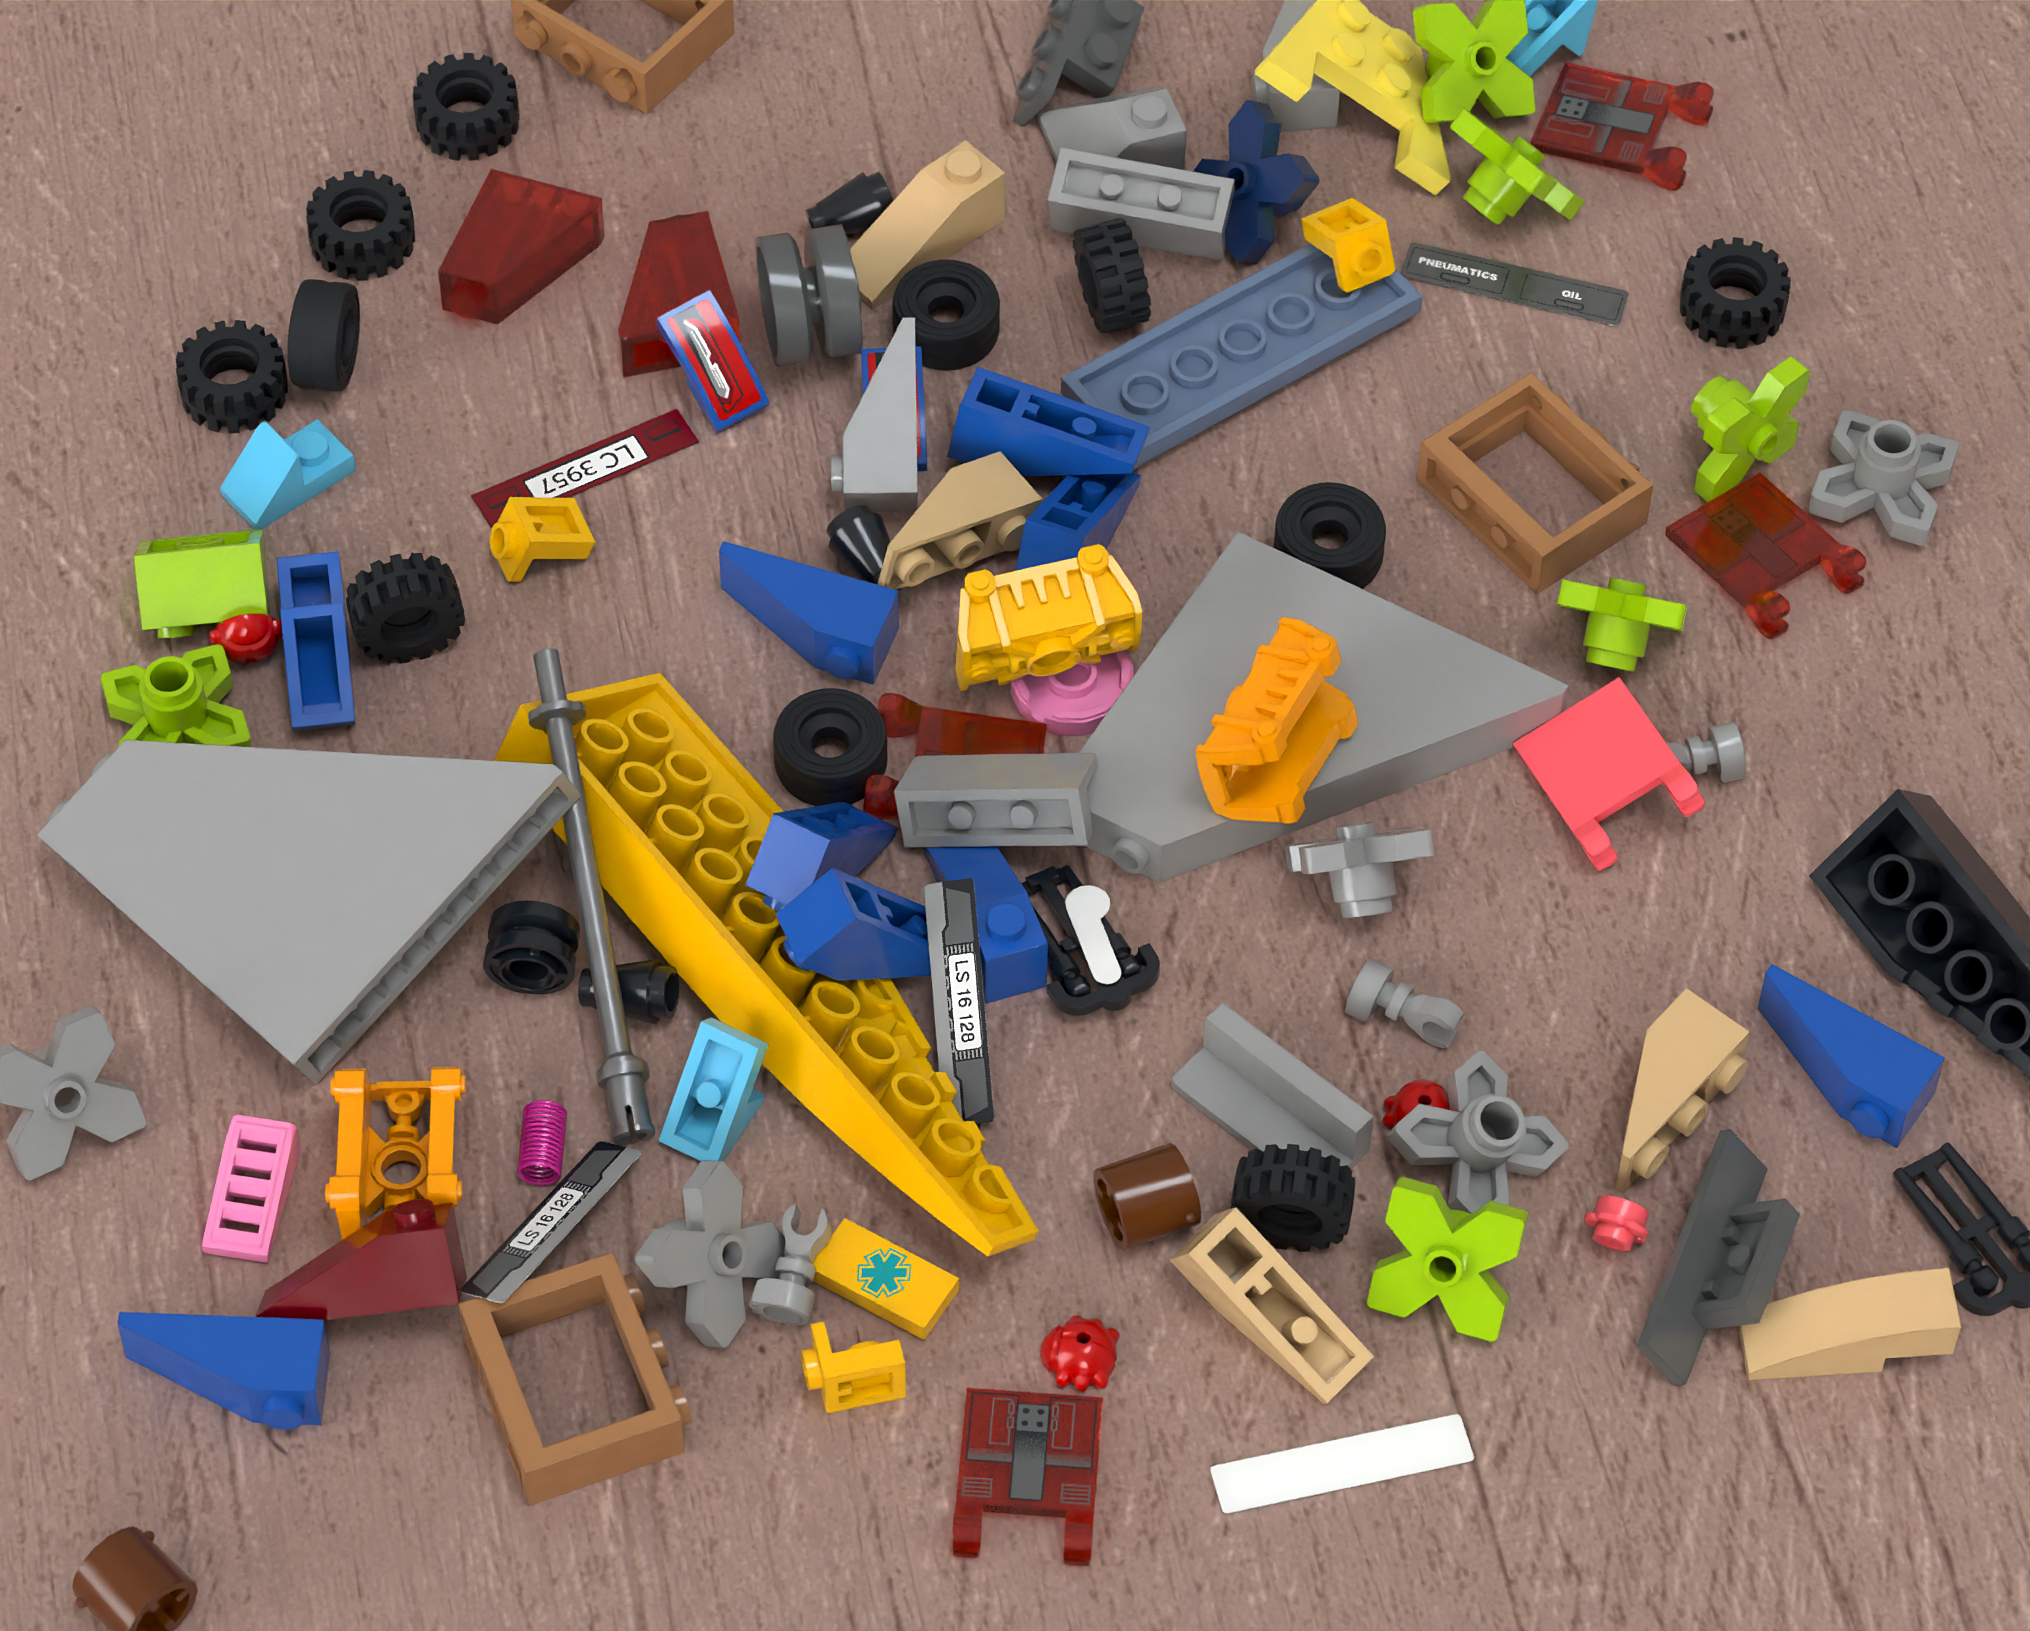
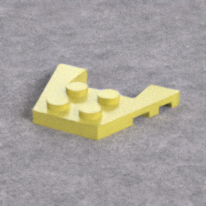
[1255,0,1451,196]

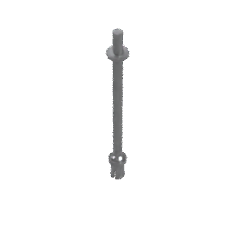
[528,649,655,1144]

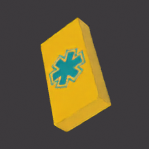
[812,1218,959,1340]

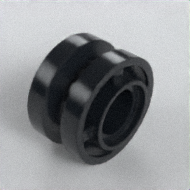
[483,900,580,994]

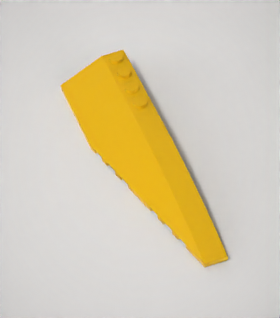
[494,673,1039,1257]

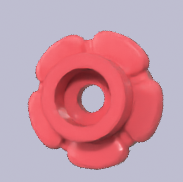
[1584,1195,1649,1252]

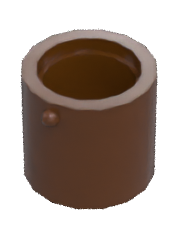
[1093,1143,1201,1251]
[72,1526,198,1631]

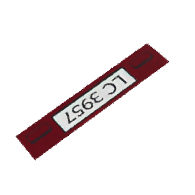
[471,409,699,528]

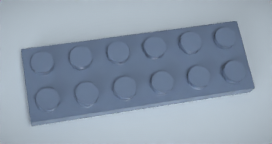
[1061,243,1423,468]

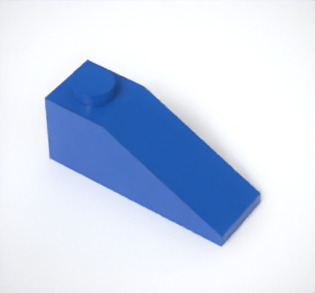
[947,367,1150,476]
[1015,472,1141,571]
[719,541,899,685]
[746,802,898,911]
[925,846,1048,1004]
[776,867,931,981]
[1758,964,1945,1148]
[117,1312,330,1430]

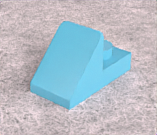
[1506,0,1598,77]
[220,419,356,529]
[658,1017,769,1161]

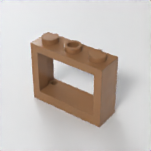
[511,0,734,114]
[1417,373,1653,594]
[458,1252,692,1506]

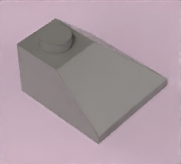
[1037,87,1187,170]

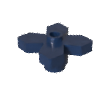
[1192,100,1319,265]

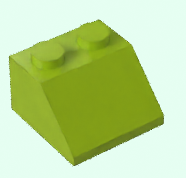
[133,528,270,638]

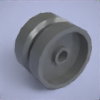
[755,224,863,366]

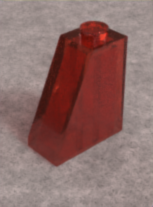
[438,169,605,325]
[618,211,740,378]

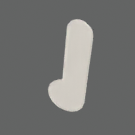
[1065,885,1121,984]

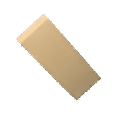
[1738,1268,1961,1380]

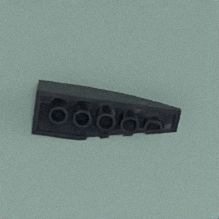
[1809,789,2030,1080]

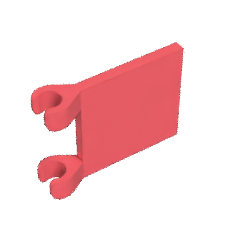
[1512,677,1705,871]

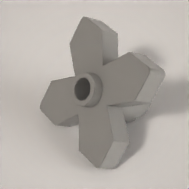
[1808,410,1959,546]
[1284,822,1435,918]
[0,1006,146,1180]
[1387,1050,1569,1214]
[635,1160,785,1348]

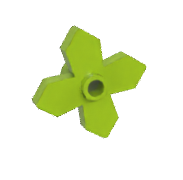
[1413,0,1535,123]
[1449,108,1585,225]
[1691,356,1810,506]
[1557,578,1688,672]
[100,644,252,747]
[1367,1177,1528,1342]

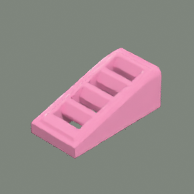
[202,1115,301,1263]

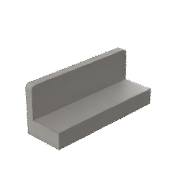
[1047,147,1235,261]
[894,753,1098,848]
[1171,1002,1374,1169]

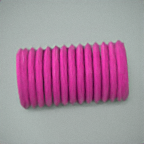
[517,1100,567,1186]

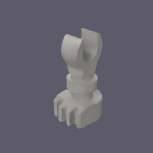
[1655,721,1746,788]
[1345,958,1464,1048]
[749,1203,832,1325]

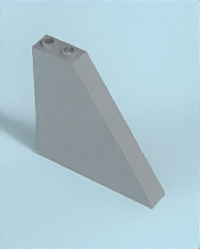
[1074,532,1569,882]
[37,740,582,1085]

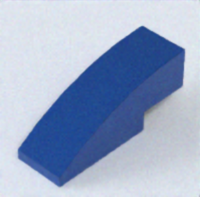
[276,551,356,731]

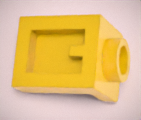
[1301,198,1395,292]
[490,497,595,582]
[800,1321,906,1414]

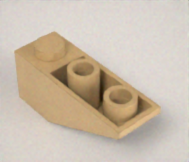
[877,451,1042,590]
[1615,988,1750,1194]

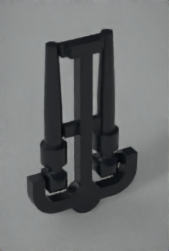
[1021,865,1160,1016]
[1893,1142,2030,1316]

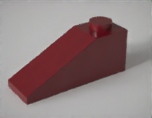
[255,1199,467,1321]

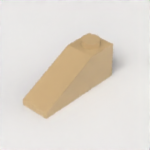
[850,140,1005,310]
[1169,1207,1374,1404]

